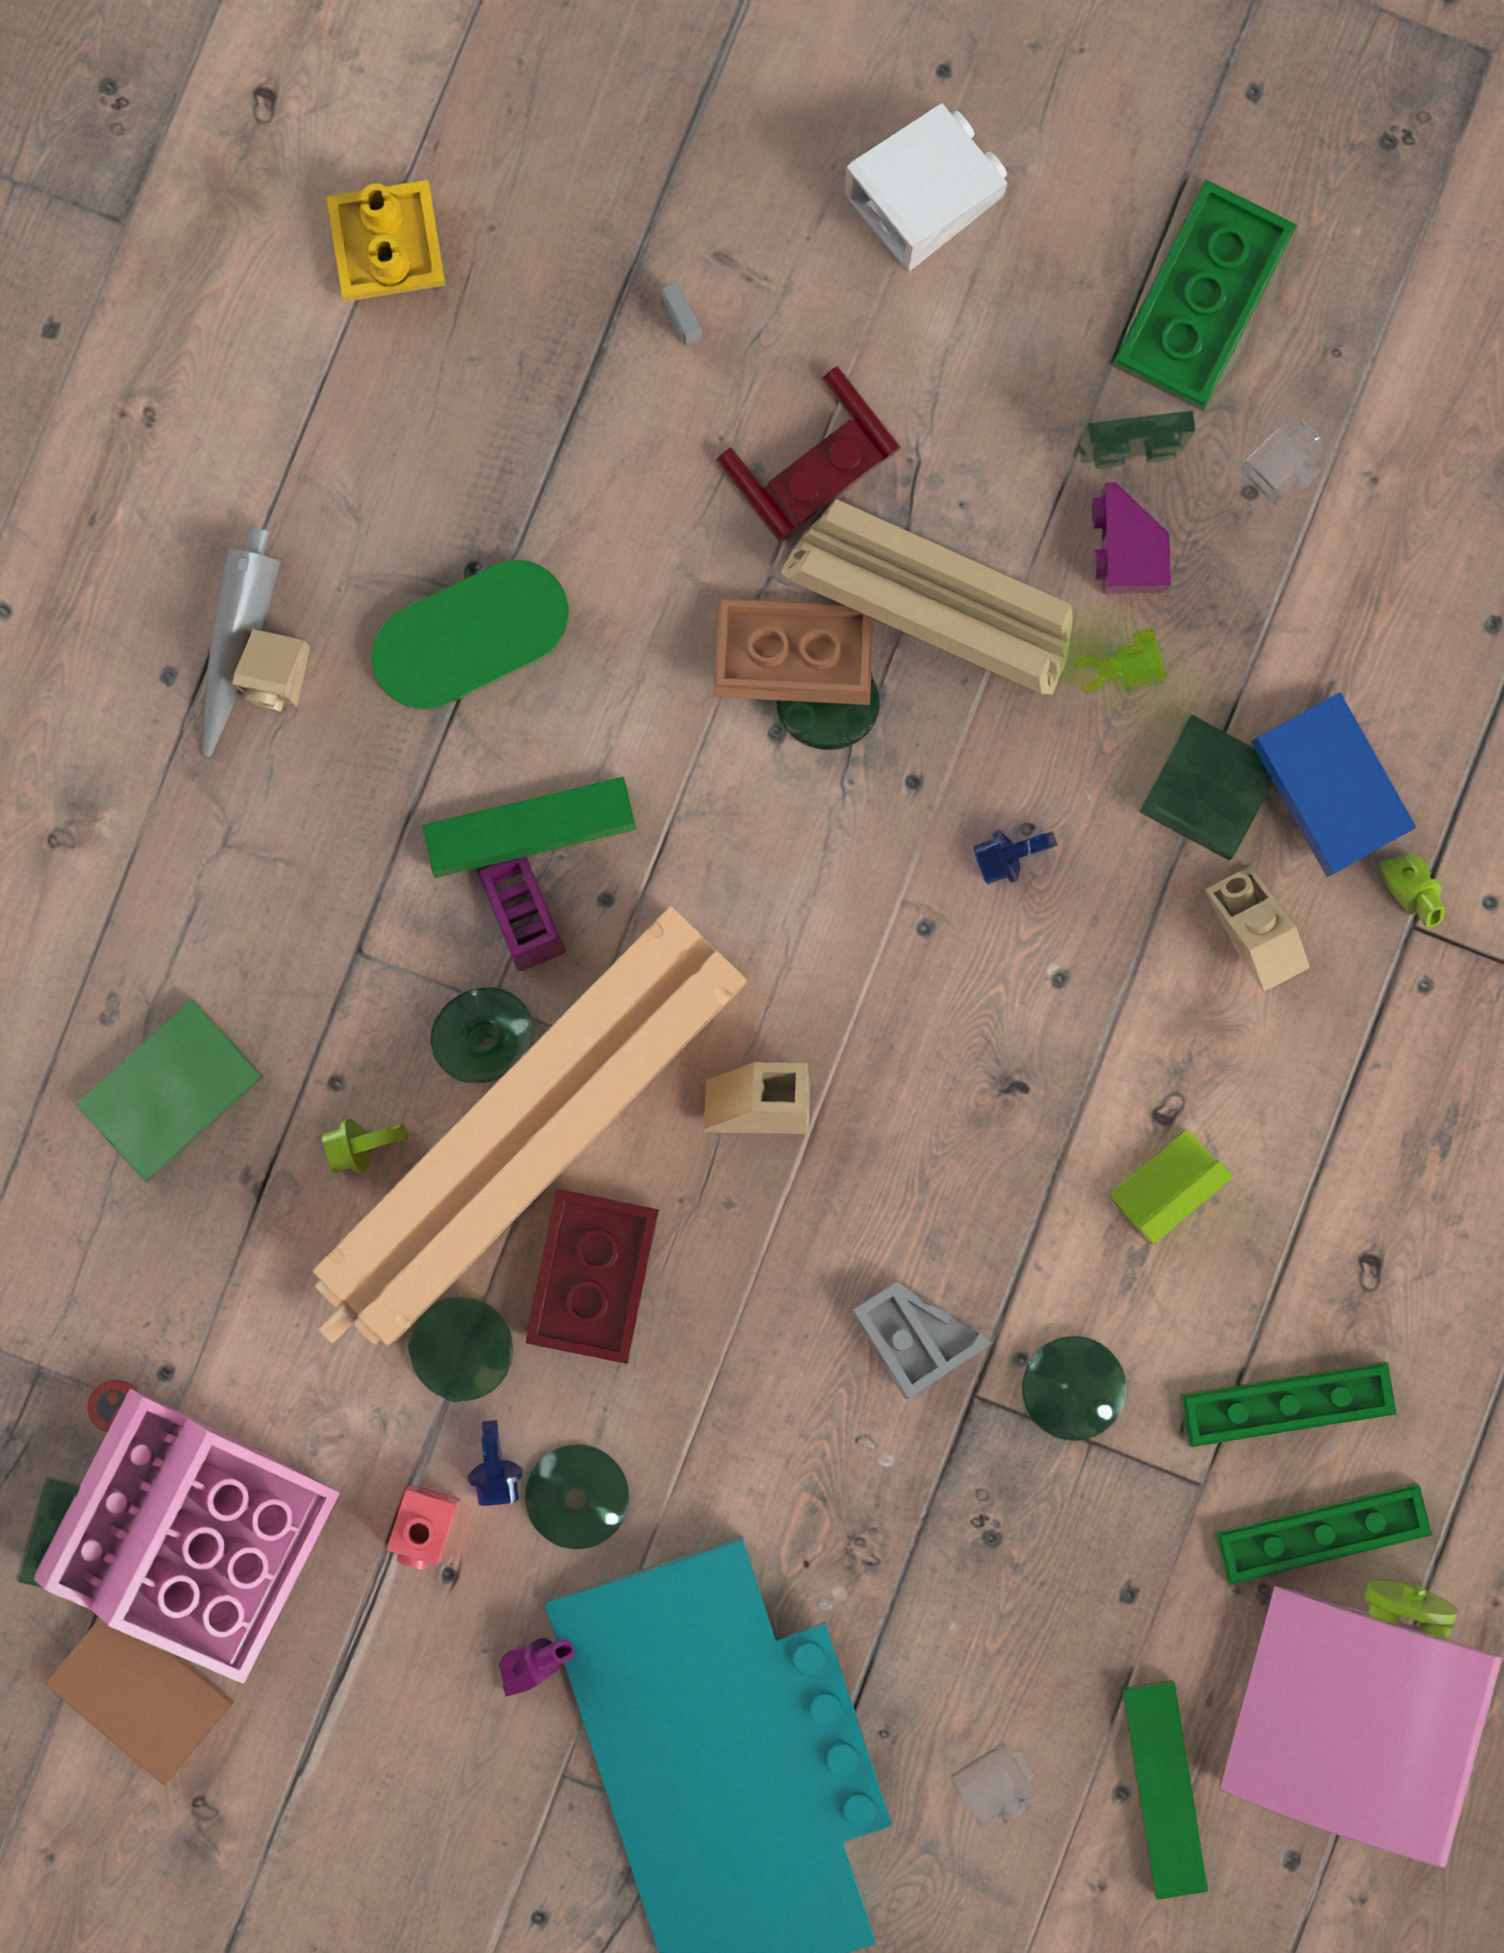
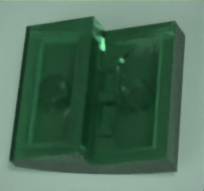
[1139,714,1273,861]

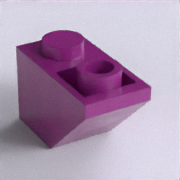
[1092,482,1171,594]

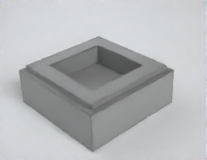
[660,281,702,346]

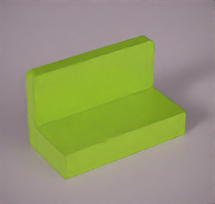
[1110,1130,1234,1244]

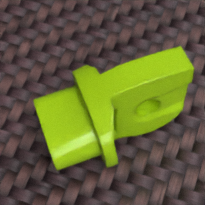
[1378,854,1445,929]
[322,1119,409,1173]

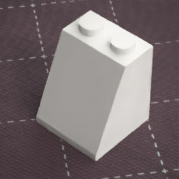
[844,103,1007,272]

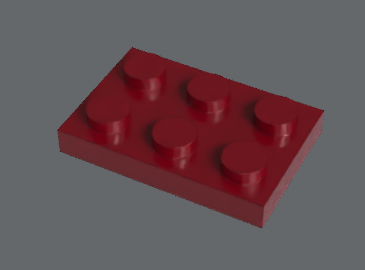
[525,1189,660,1364]

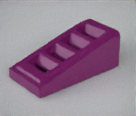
[476,856,566,971]

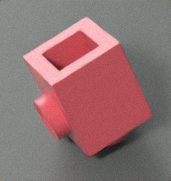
[387,1484,460,1570]

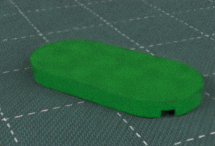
[371,560,569,710]

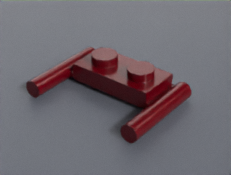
[716,366,901,541]

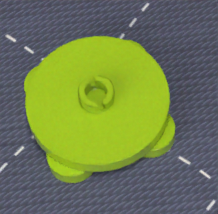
[1364,1580,1458,1638]

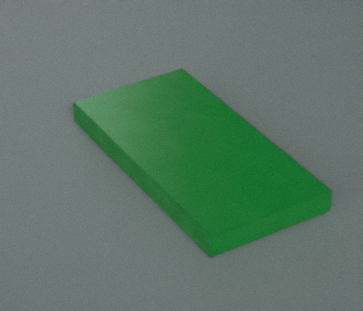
[1112,179,1297,411]

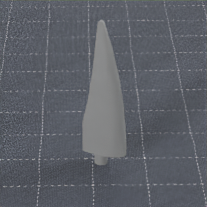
[202,526,280,757]

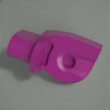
[499,1638,575,1697]

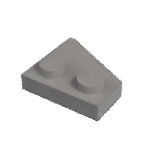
[850,1282,992,1399]

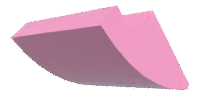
[32,1388,340,1684]
[1220,1586,1502,1867]

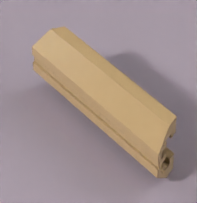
[781,499,1073,695]

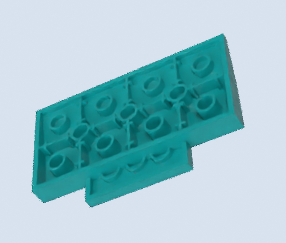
[544,1536,892,1953]

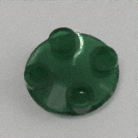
[776,671,880,750]
[408,1297,514,1403]
[1022,1336,1126,1441]

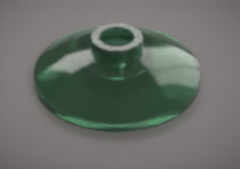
[430,987,533,1083]
[525,1444,629,1549]

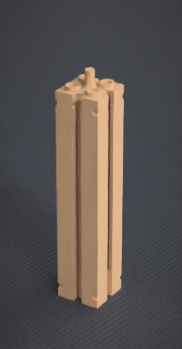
[312,906,747,1346]

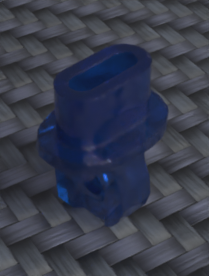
[973,829,1058,885]
[467,1420,523,1506]

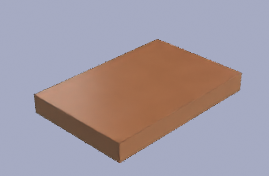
[713,598,873,705]
[45,1618,234,1785]

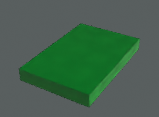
[76,1000,264,1182]

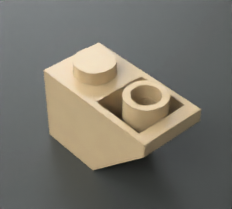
[232,629,310,713]
[1205,865,1310,992]
[704,1062,810,1134]

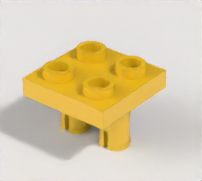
[326,180,446,302]

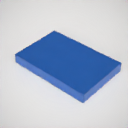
[1250,692,1417,877]

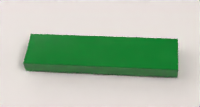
[422,776,637,878]
[1180,1361,1397,1447]
[1215,1483,1432,1585]
[1121,1680,1208,1900]

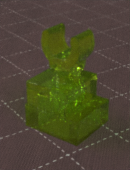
[1075,628,1167,693]

